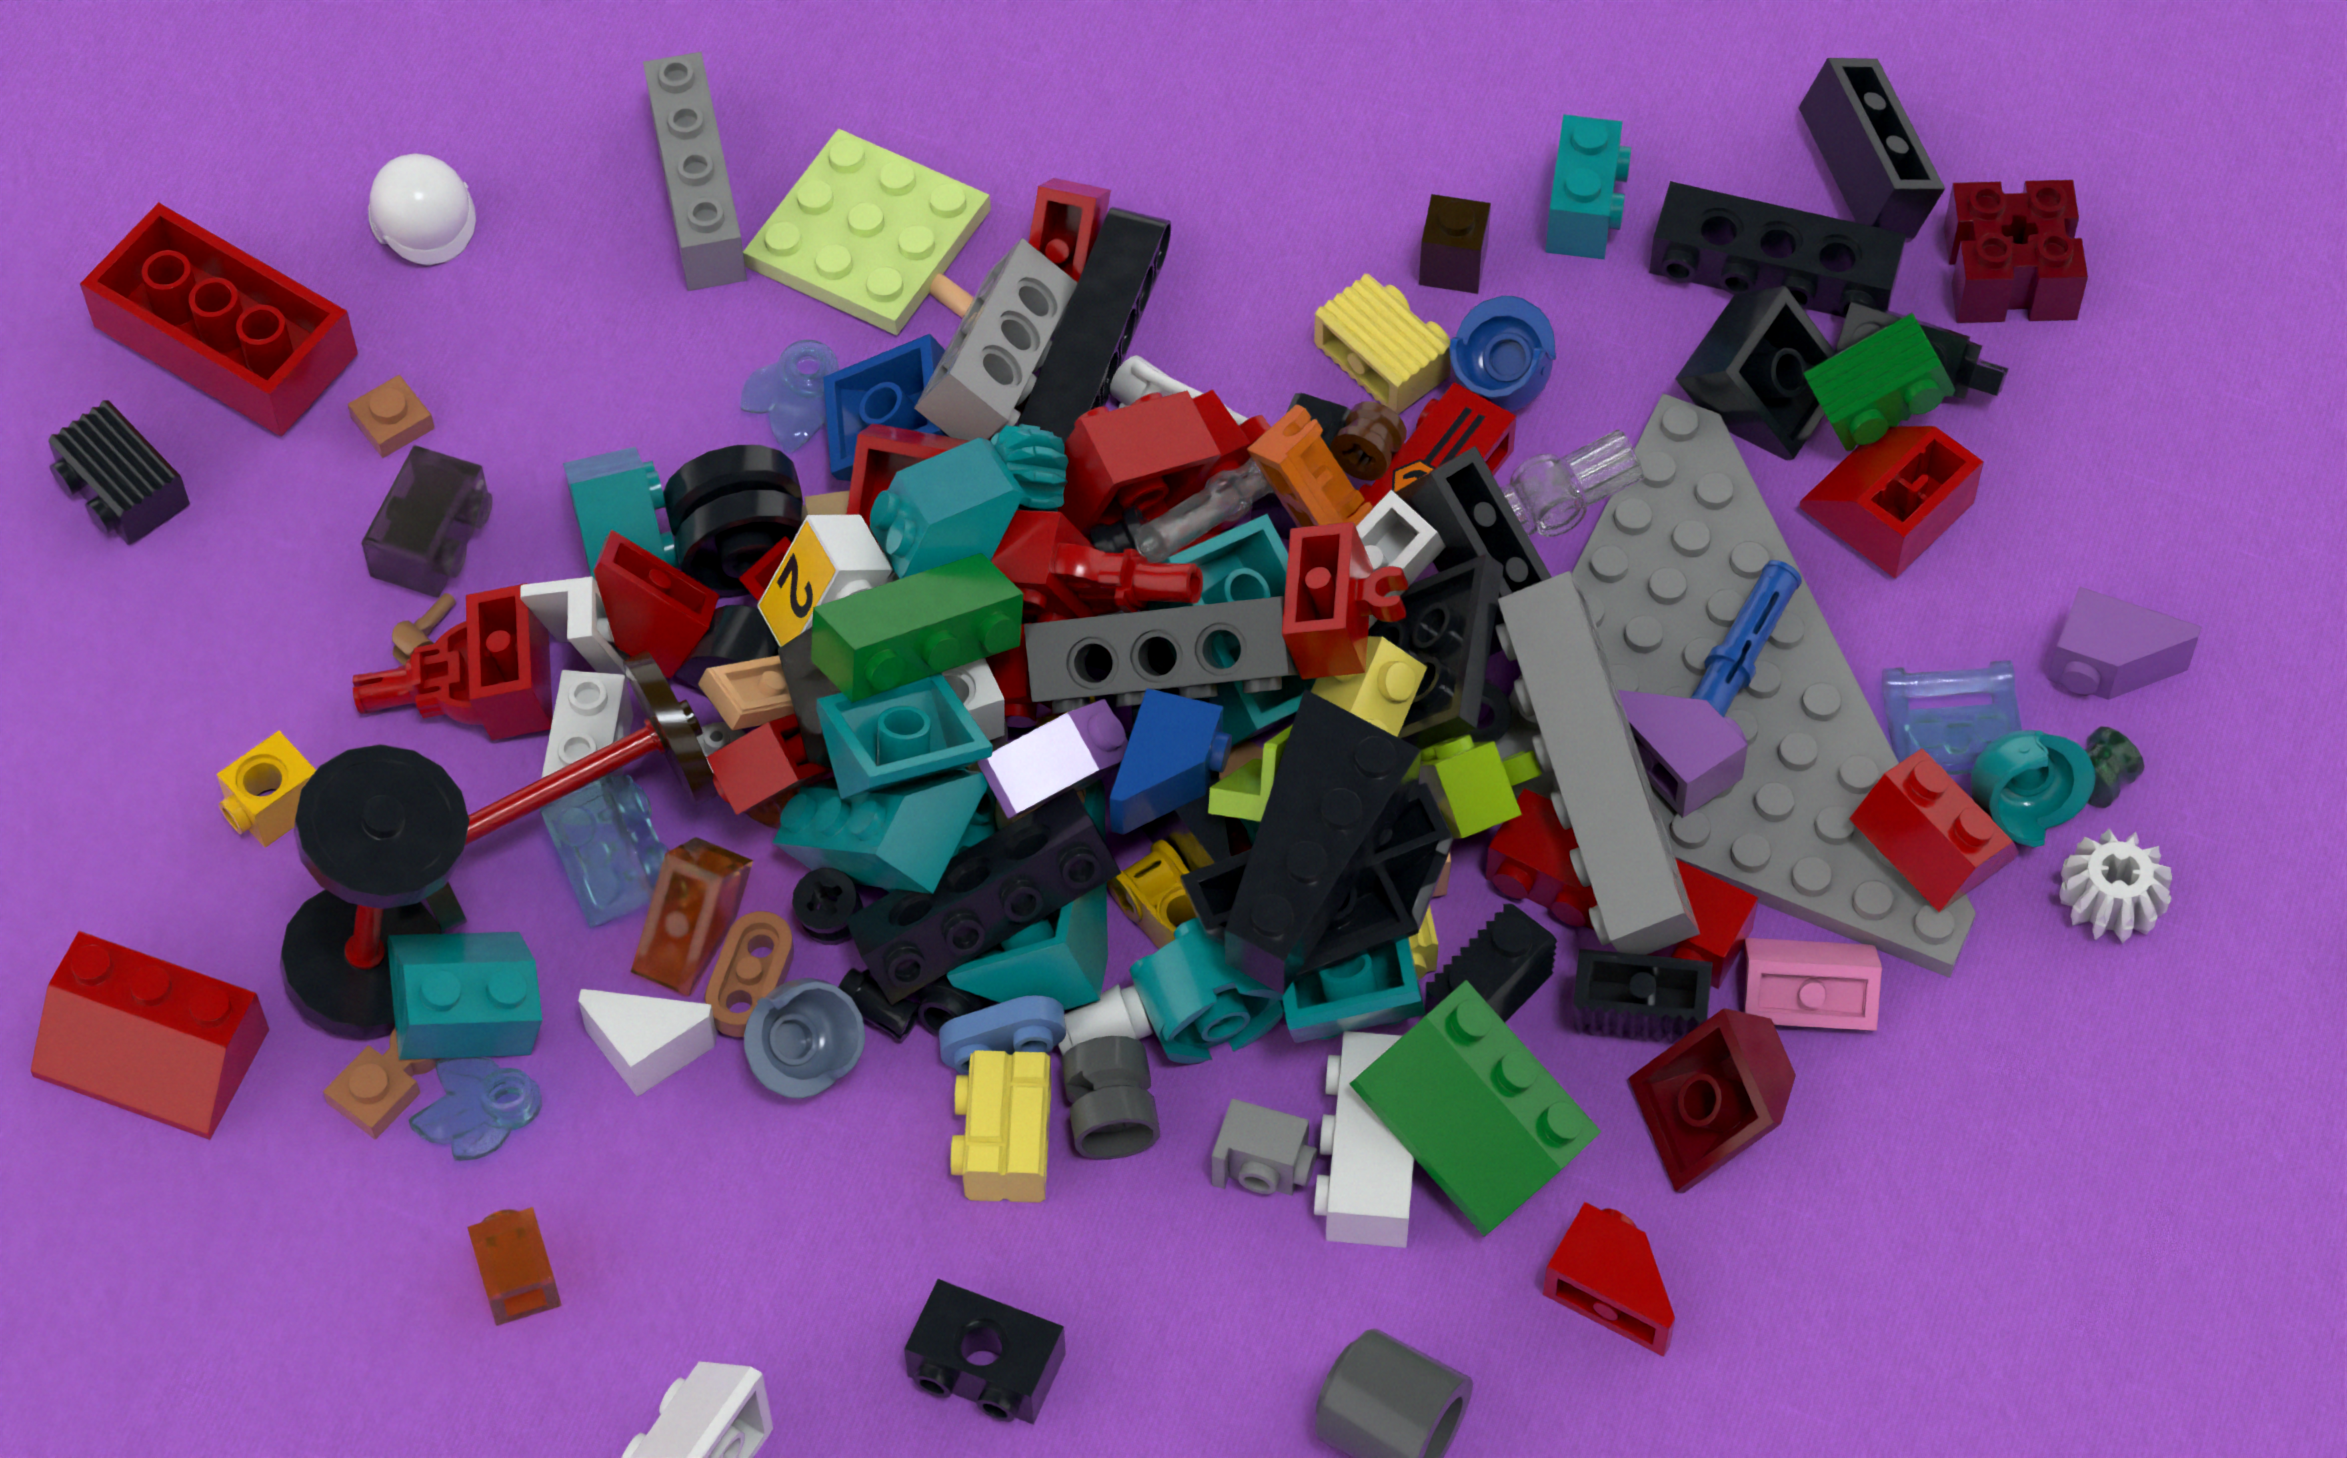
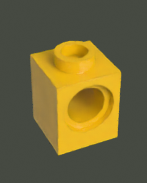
[216,730,316,848]

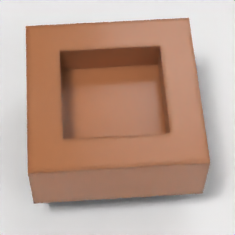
[347,374,435,458]

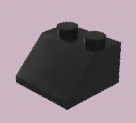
[1675,286,1837,460]

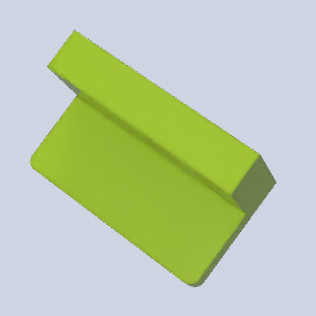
[1208,725,1292,822]

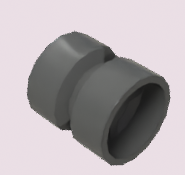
[1061,1036,1160,1159]

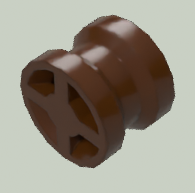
[1330,401,1407,481]

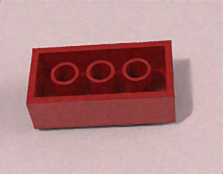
[80,202,358,437]

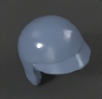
[744,977,866,1099]

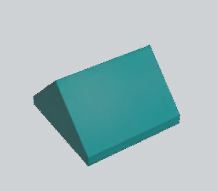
[816,673,993,799]

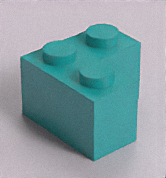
[563,447,680,580]

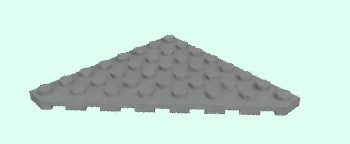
[1495,393,1976,978]

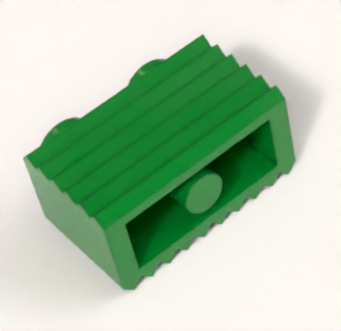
[1803,312,1956,451]

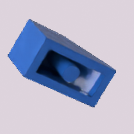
[1110,688,1232,834]

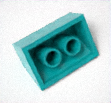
[772,770,989,894]

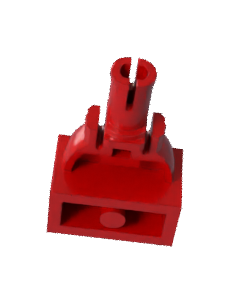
[991,510,1203,624]
[352,583,553,740]

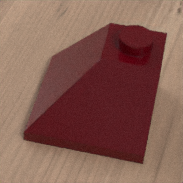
[1628,1008,1796,1193]

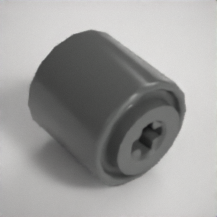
[1315,1328,1473,1458]

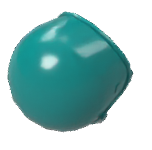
[1971,730,2096,847]

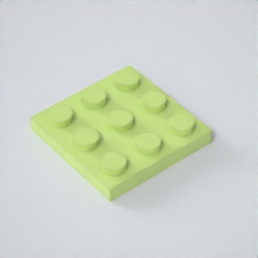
[743,128,991,335]

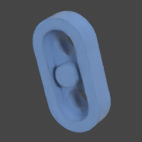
[939,996,1066,1075]

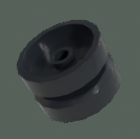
[663,445,808,596]

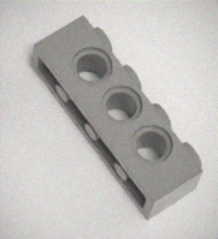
[643,52,747,291]
[915,238,1078,441]

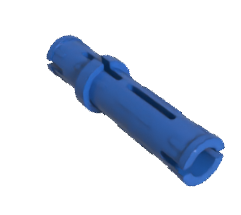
[1691,560,1802,717]

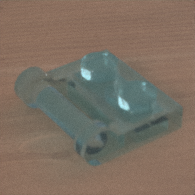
[1882,660,2022,775]

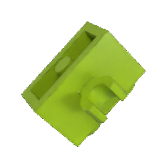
[1419,734,1542,838]

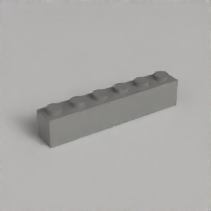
[1496,571,1700,955]

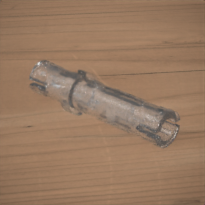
[1134,457,1274,563]

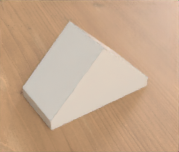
[578,989,717,1097]

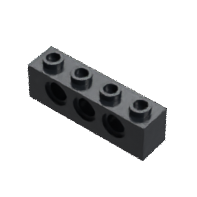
[1649,181,1906,319]
[845,788,1122,1005]

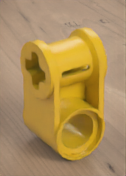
[1107,839,1197,949]

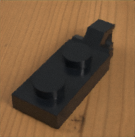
[1835,300,2009,399]

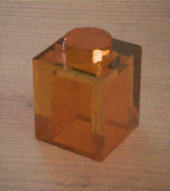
[467,1207,562,1326]

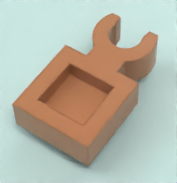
[323,1027,442,1140]

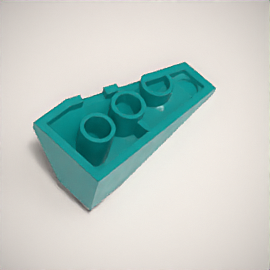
[947,779,1108,1010]

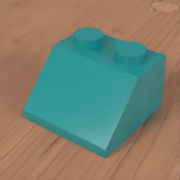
[869,437,1025,579]
[387,932,543,1060]
[1282,937,1426,1043]

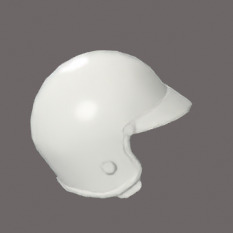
[368,153,476,265]

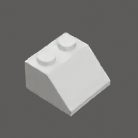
[622,1361,773,1458]

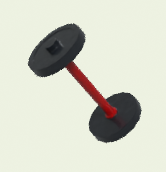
[280,744,469,1039]

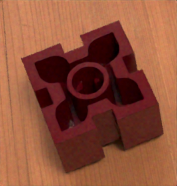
[1944,180,2088,323]

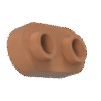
[705,911,794,1037]

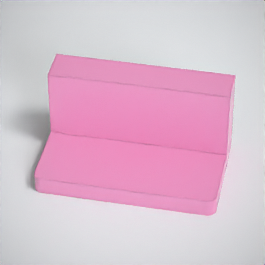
[1743,938,1882,1031]

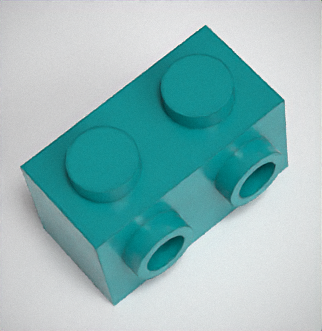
[1545,114,1632,260]

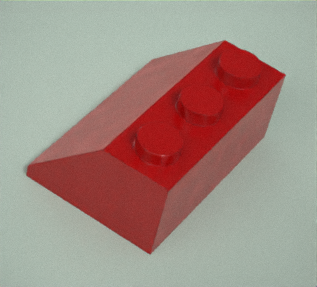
[30,931,270,1140]

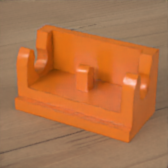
[1247,404,1373,528]

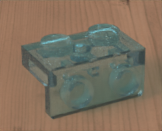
[539,775,680,928]

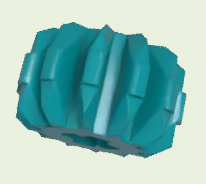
[990,424,1069,512]

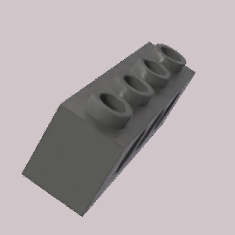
[1024,596,1299,714]

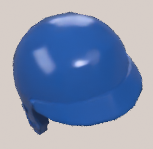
[1449,296,1557,412]

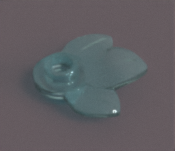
[740,340,839,453]
[409,1057,542,1161]

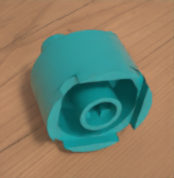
[1129,918,1284,1064]

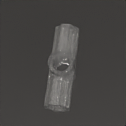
[1500,429,1645,537]

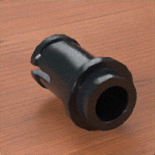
[838,968,921,1042]

